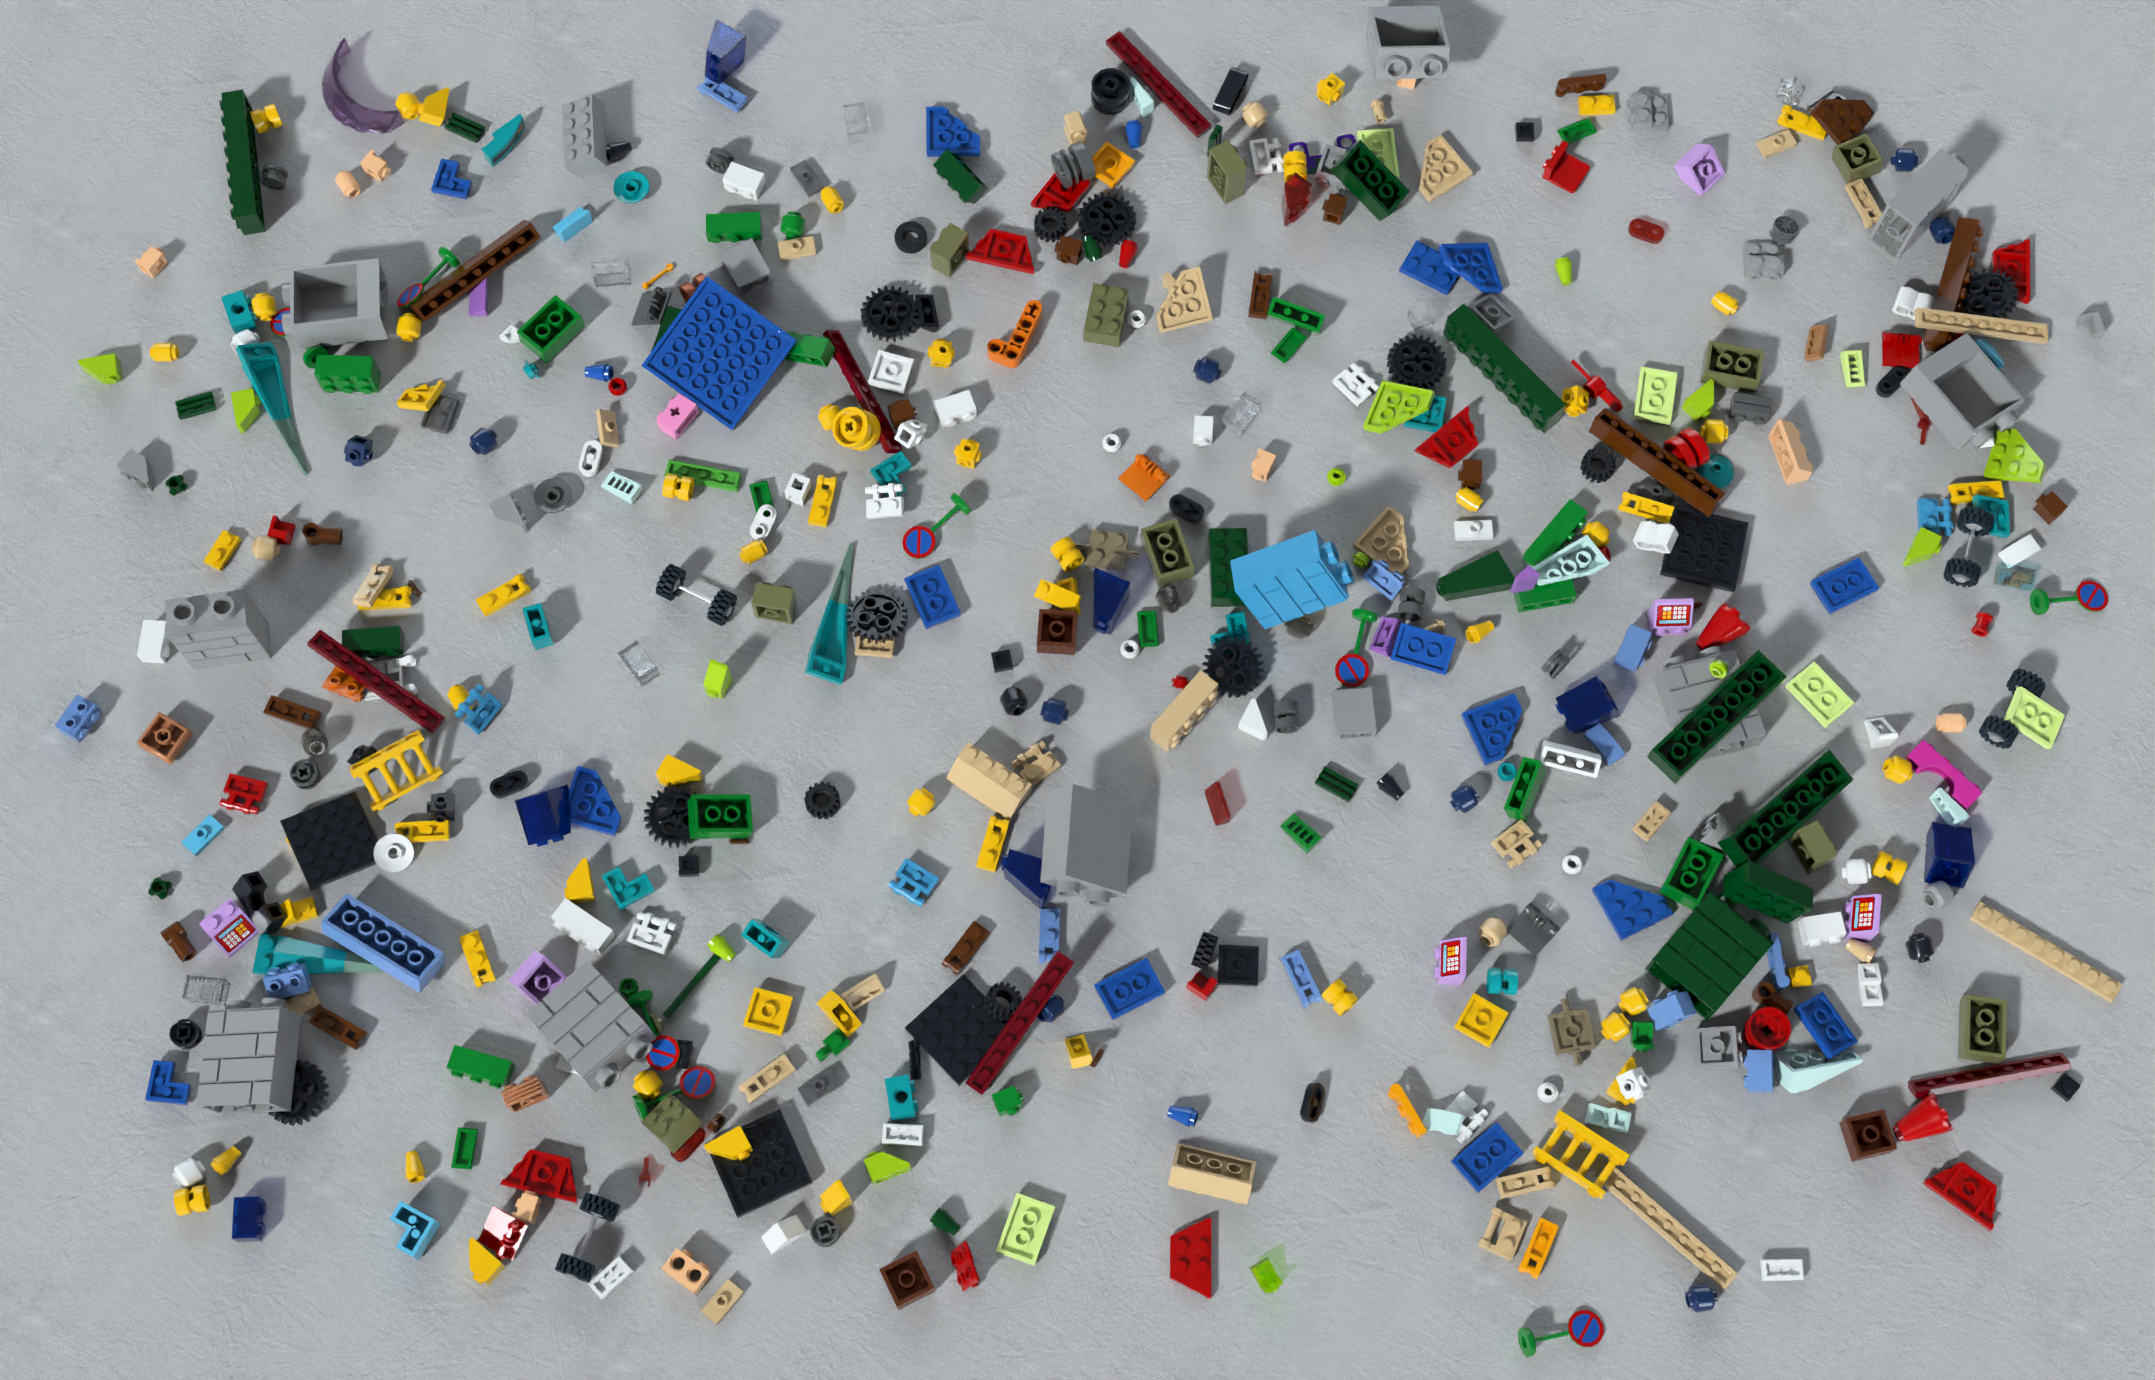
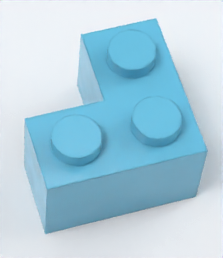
[390,1201,440,1261]

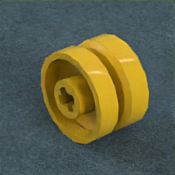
[832,407,881,451]

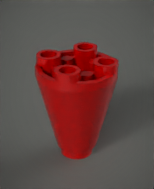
[1695,603,1751,651]
[1892,1093,1953,1142]

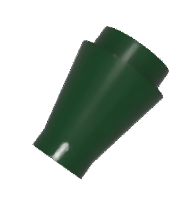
[1082,234,1103,262]
[929,1208,961,1236]

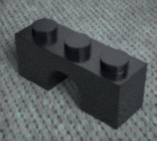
[232,871,288,935]

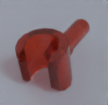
[1916,418,1930,445]
[638,1157,651,1187]

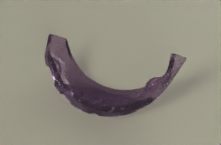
[322,38,404,134]

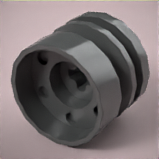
[1051,141,1096,189]

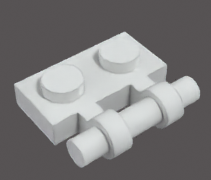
[1249,138,1284,175]
[1332,363,1380,407]
[865,483,904,519]
[627,912,677,955]
[1445,1091,1489,1144]

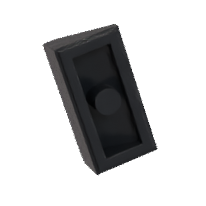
[915,295,939,332]

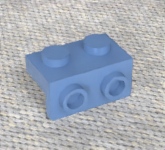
[1362,559,1407,601]

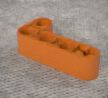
[987,300,1042,368]

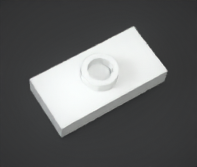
[1454,520,1493,541]
[882,1123,924,1146]
[588,1256,634,1300]
[1760,1258,1805,1281]

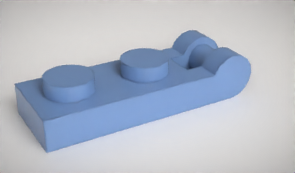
[697,74,748,113]
[1039,909,1060,963]
[1767,933,1790,991]
[1281,950,1322,1008]

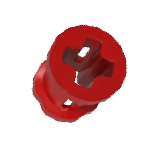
[1971,612,1994,637]

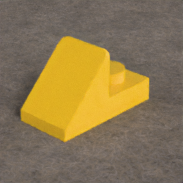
[280,897,319,928]
[1064,1034,1093,1069]

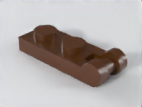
[1555,74,1607,97]
[1248,271,1272,319]
[263,695,322,732]
[941,921,990,976]
[309,1005,368,1051]

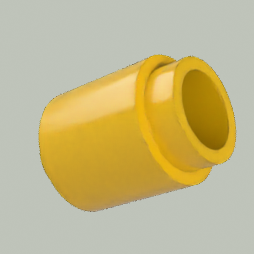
[820,186,844,213]
[1711,291,1739,316]
[150,343,179,362]
[1455,487,1484,513]
[739,540,768,565]
[447,684,474,711]

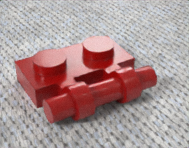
[220,773,269,815]

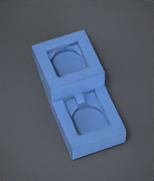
[1584,723,1625,766]

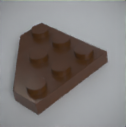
[1810,99,1874,145]

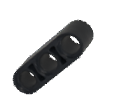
[1212,67,1249,116]

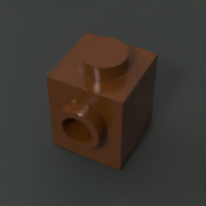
[1322,193,1348,225]
[1054,235,1083,265]
[888,399,917,429]
[1458,460,1482,490]
[2033,491,2068,525]

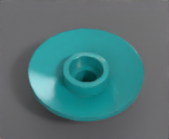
[613,171,649,204]
[1696,454,1734,488]

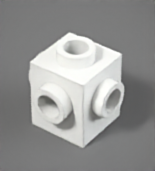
[894,419,926,449]
[1616,1067,1652,1101]

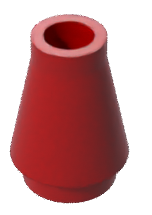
[1118,240,1138,269]

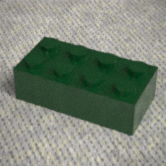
[1330,140,1410,221]
[1208,528,1248,607]
[1723,861,1813,924]

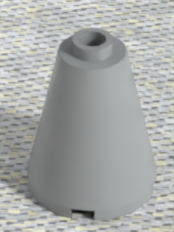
[1694,812,1733,860]

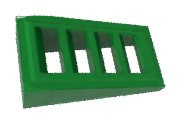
[1280,813,1322,854]

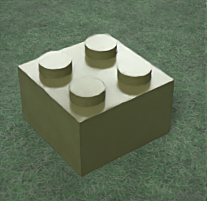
[1832,133,1883,183]
[930,223,970,278]
[751,582,797,624]
[1788,820,1838,875]
[641,1093,703,1153]

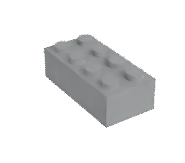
[562,94,607,177]

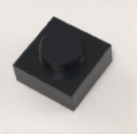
[1515,122,1535,142]
[991,649,1013,673]
[679,855,700,877]
[2050,1072,2081,1102]

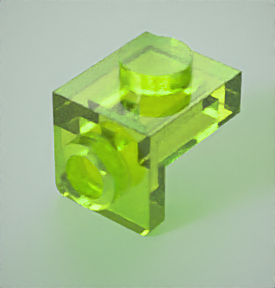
[1249,1257,1283,1294]

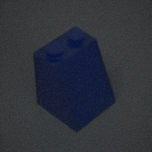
[705,19,746,85]
[1093,567,1130,635]
[1555,676,1621,734]
[515,784,571,847]
[1924,822,1975,888]
[1001,849,1051,909]

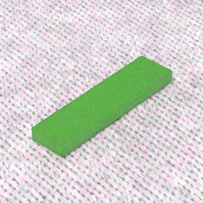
[664,459,742,492]

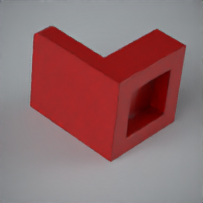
[267,515,296,545]
[1186,972,1218,1001]

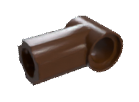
[302,523,343,546]
[160,921,198,962]
[1752,982,1793,1015]

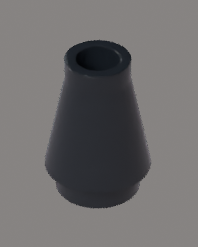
[606,140,632,161]
[1376,773,1405,801]
[676,1040,695,1069]

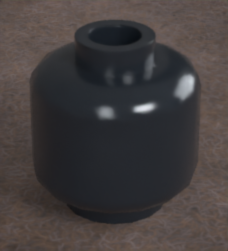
[1000,687,1028,716]
[1905,933,1935,963]

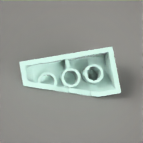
[1532,535,1610,586]
[1774,1049,1863,1093]

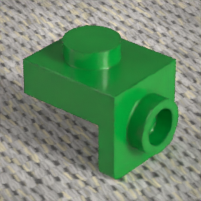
[1631,1021,1654,1052]

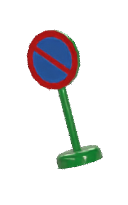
[397,246,461,308]
[270,308,328,369]
[902,492,972,559]
[2030,581,2108,615]
[1335,609,1378,688]
[626,990,681,1071]
[632,1066,716,1121]
[1518,1310,1604,1357]

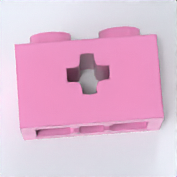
[657,393,699,440]

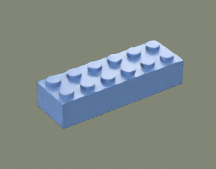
[321,893,445,993]

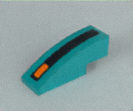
[481,114,525,167]

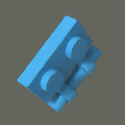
[1917,498,1954,536]
[454,684,503,735]
[888,858,939,907]

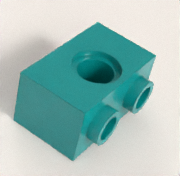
[221,290,258,334]
[522,603,554,650]
[741,919,790,958]
[885,1074,919,1122]

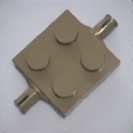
[1075,529,1139,572]
[1547,998,1596,1066]

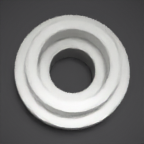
[1128,310,1146,328]
[1103,434,1121,452]
[1120,640,1139,659]
[1562,855,1582,874]
[1537,1082,1558,1103]

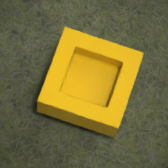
[1786,965,1812,989]

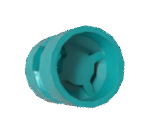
[1486,968,1518,995]

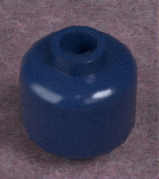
[1891,148,1918,172]
[1929,217,1955,244]
[1193,357,1222,384]
[469,427,497,455]
[1040,698,1069,725]
[1450,784,1480,813]
[1037,994,1064,1023]
[1685,1283,1718,1313]

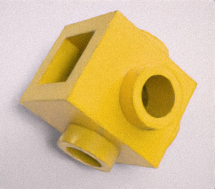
[1316,73,1345,106]
[927,339,955,368]
[1562,386,1589,417]
[954,439,982,469]

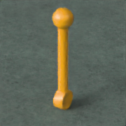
[642,264,673,289]

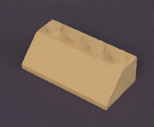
[946,742,1032,821]
[1168,1143,1256,1204]

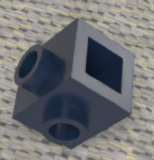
[344,435,373,466]

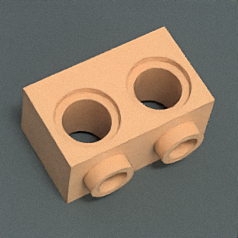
[661,1248,711,1296]

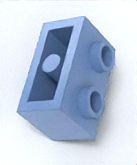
[1614,624,1653,672]
[55,694,102,743]
[263,963,312,999]
[1647,990,1697,1031]
[1744,1050,1774,1093]

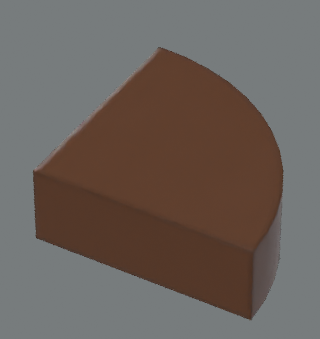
[707,1113,726,1134]

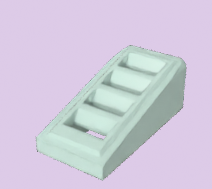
[1130,77,1154,117]
[601,471,643,505]
[1929,787,1970,830]

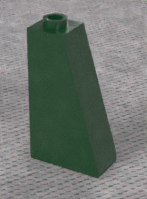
[1436,550,1515,601]

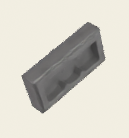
[790,159,824,197]
[797,1067,842,1106]

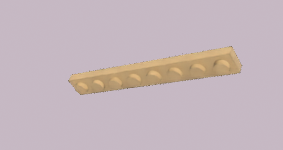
[1915,307,2048,344]
[1969,901,2122,1003]
[1596,1167,1738,1290]

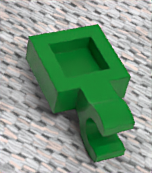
[815,1028,851,1062]

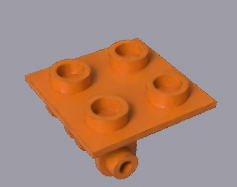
[1118,453,1171,502]
[322,666,365,702]

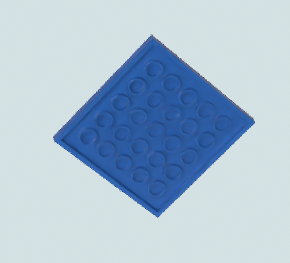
[641,276,797,431]

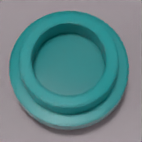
[1497,762,1517,782]

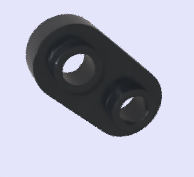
[1876,367,1908,398]
[1169,494,1204,523]
[490,770,529,799]
[1300,1083,1325,1123]

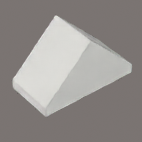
[1238,698,1268,740]
[1864,717,1898,749]
[761,1215,807,1255]

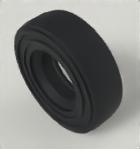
[894,221,927,254]

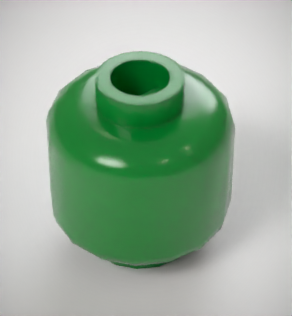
[780,211,805,239]

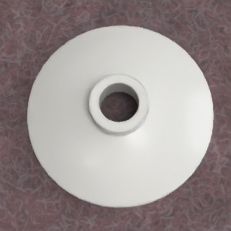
[373,834,414,872]

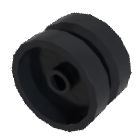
[1091,68,1130,115]

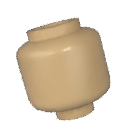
[1242,101,1268,129]
[252,535,281,561]
[1478,918,1507,947]

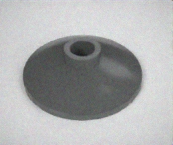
[1636,477,1674,505]
[534,478,572,513]

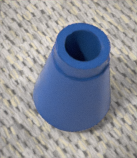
[1125,120,1143,149]
[584,364,614,382]
[1167,1105,1199,1127]

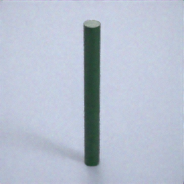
[662,953,720,1019]

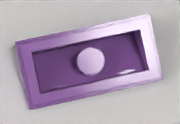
[469,278,489,317]
[1510,565,1539,594]
[1369,617,1402,658]

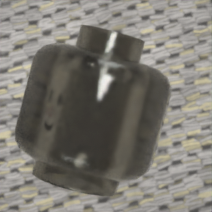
[1156,584,1183,613]
[1284,614,1314,639]
[301,728,329,757]

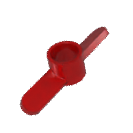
[1571,359,1623,412]

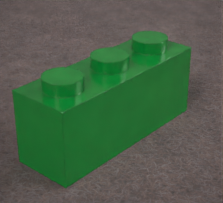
[706,212,762,243]
[1267,297,1325,335]
[784,331,835,367]
[1514,579,1577,612]
[1504,757,1546,822]
[446,1045,515,1089]

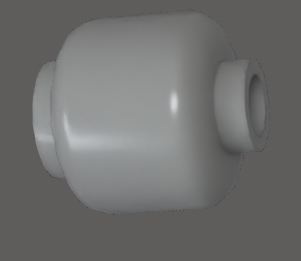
[1923,880,1954,909]

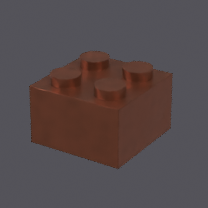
[1037,609,1078,655]
[1839,1109,1897,1162]
[879,1250,935,1310]

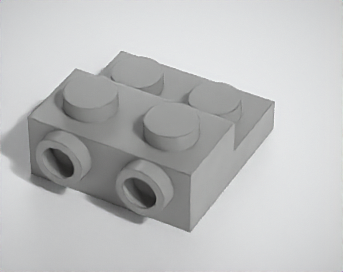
[1627,92,1669,131]
[1315,144,1349,191]
[1742,243,1784,280]
[1468,292,1516,335]
[1695,1026,1744,1070]

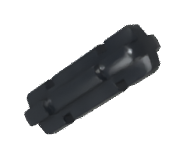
[908,1040,921,1080]

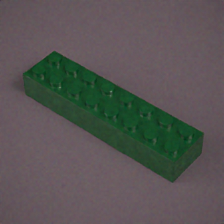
[219,89,265,235]
[1443,304,1566,433]
[1647,650,1787,784]
[1717,749,1853,868]

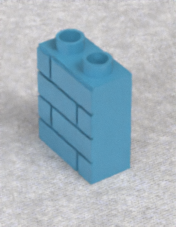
[1230,530,1354,629]

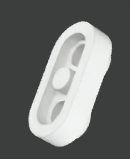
[578,440,603,477]
[750,505,776,541]

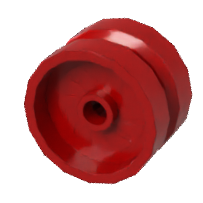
[1663,427,1710,471]

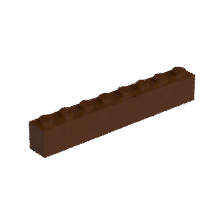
[1923,217,1985,352]
[409,220,541,322]
[1589,408,1726,517]

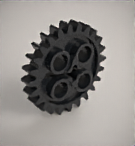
[1078,192,1136,247]
[1962,268,2018,318]
[861,285,919,342]
[1387,334,1447,390]
[846,589,908,644]
[1202,636,1264,698]
[644,785,697,848]
[268,1059,329,1126]

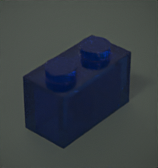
[232,1196,267,1242]

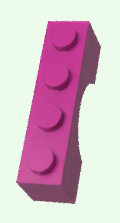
[1905,740,1983,810]

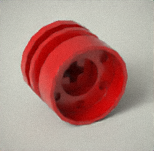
[1743,1007,1791,1052]

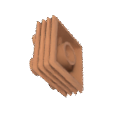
[137,712,193,765]
[501,1075,550,1113]

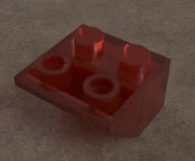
[1281,172,1312,227]

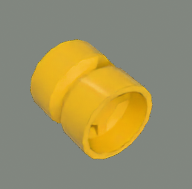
[250,103,283,134]
[1283,151,1307,185]
[662,473,694,502]
[1050,536,1085,572]
[1871,851,1908,885]
[1321,978,1359,1016]
[174,1184,210,1216]

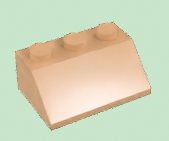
[1769,419,1813,485]

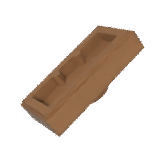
[1804,324,1829,362]

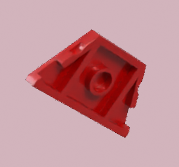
[1031,173,1090,212]
[966,229,1034,275]
[1991,239,2030,304]
[1414,406,1478,469]
[500,1149,578,1204]
[1922,1161,1997,1231]
[1170,1218,1212,1299]

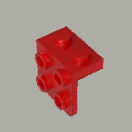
[1542,141,1590,193]

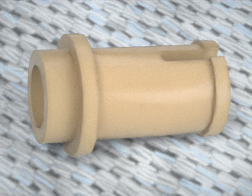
[1370,99,1387,124]
[1422,620,1446,634]

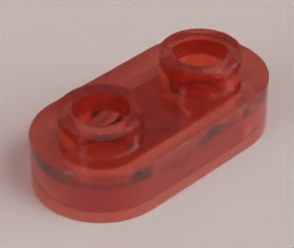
[1628,219,1664,244]
[670,1127,705,1162]

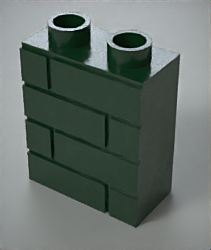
[1645,891,1774,1021]

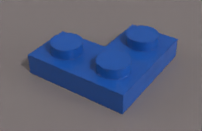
[431,158,472,199]
[145,1060,191,1105]

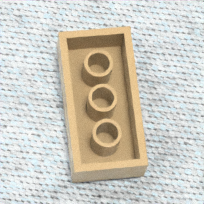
[1150,670,1218,752]

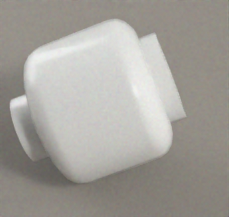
[231,329,260,355]
[1841,858,1871,885]
[172,1158,205,1188]

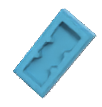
[181,814,225,857]

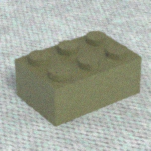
[1207,140,1248,204]
[1083,283,1129,347]
[1700,340,1764,393]
[1140,518,1195,587]
[1958,995,2007,1064]

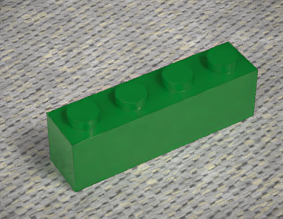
[1522,499,1588,566]

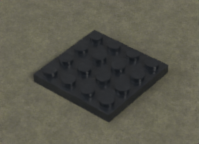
[1660,505,1748,593]
[280,791,378,891]
[905,974,1008,1087]
[705,1109,813,1218]

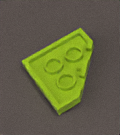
[1363,380,1435,434]
[1983,428,2046,483]

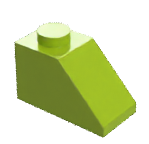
[78,353,122,384]
[1681,378,1714,423]
[231,388,262,433]
[1902,527,1942,566]
[703,659,733,699]
[864,1151,911,1185]

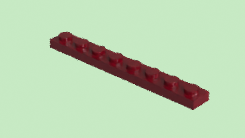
[1106,31,1211,138]
[823,330,903,453]
[307,630,445,734]
[965,950,1074,1095]
[1908,1052,2071,1099]

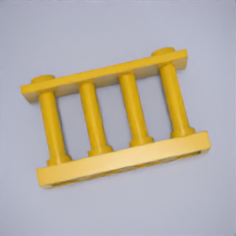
[349,729,443,811]
[1532,1110,1630,1199]

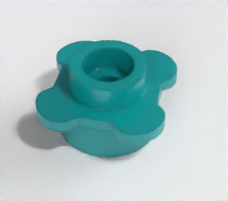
[523,361,540,379]

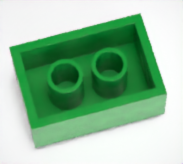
[517,295,585,363]
[314,355,381,394]
[687,794,753,839]
[1659,836,1724,911]

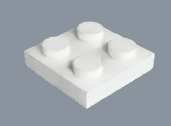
[868,350,914,394]

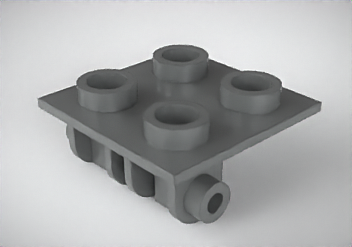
[631,287,672,325]
[1507,902,1561,957]

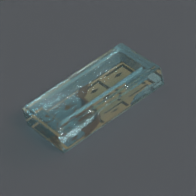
[1993,566,2036,591]

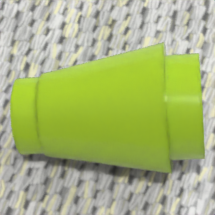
[1554,257,1573,286]
[707,934,736,963]

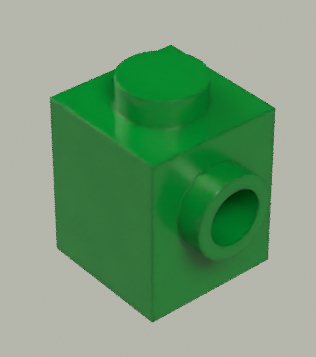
[992,1086,1024,1117]

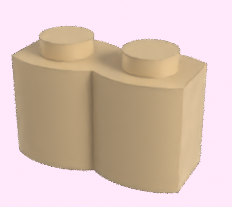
[1064,111,1087,146]

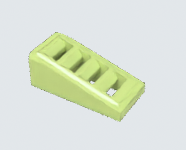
[1840,350,1865,388]

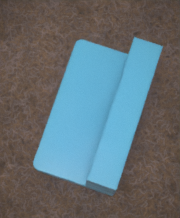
[552,206,593,243]

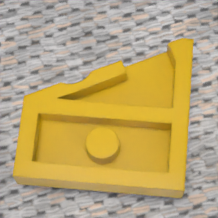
[396,380,446,411]

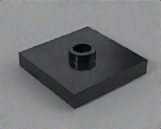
[1218,945,1259,987]

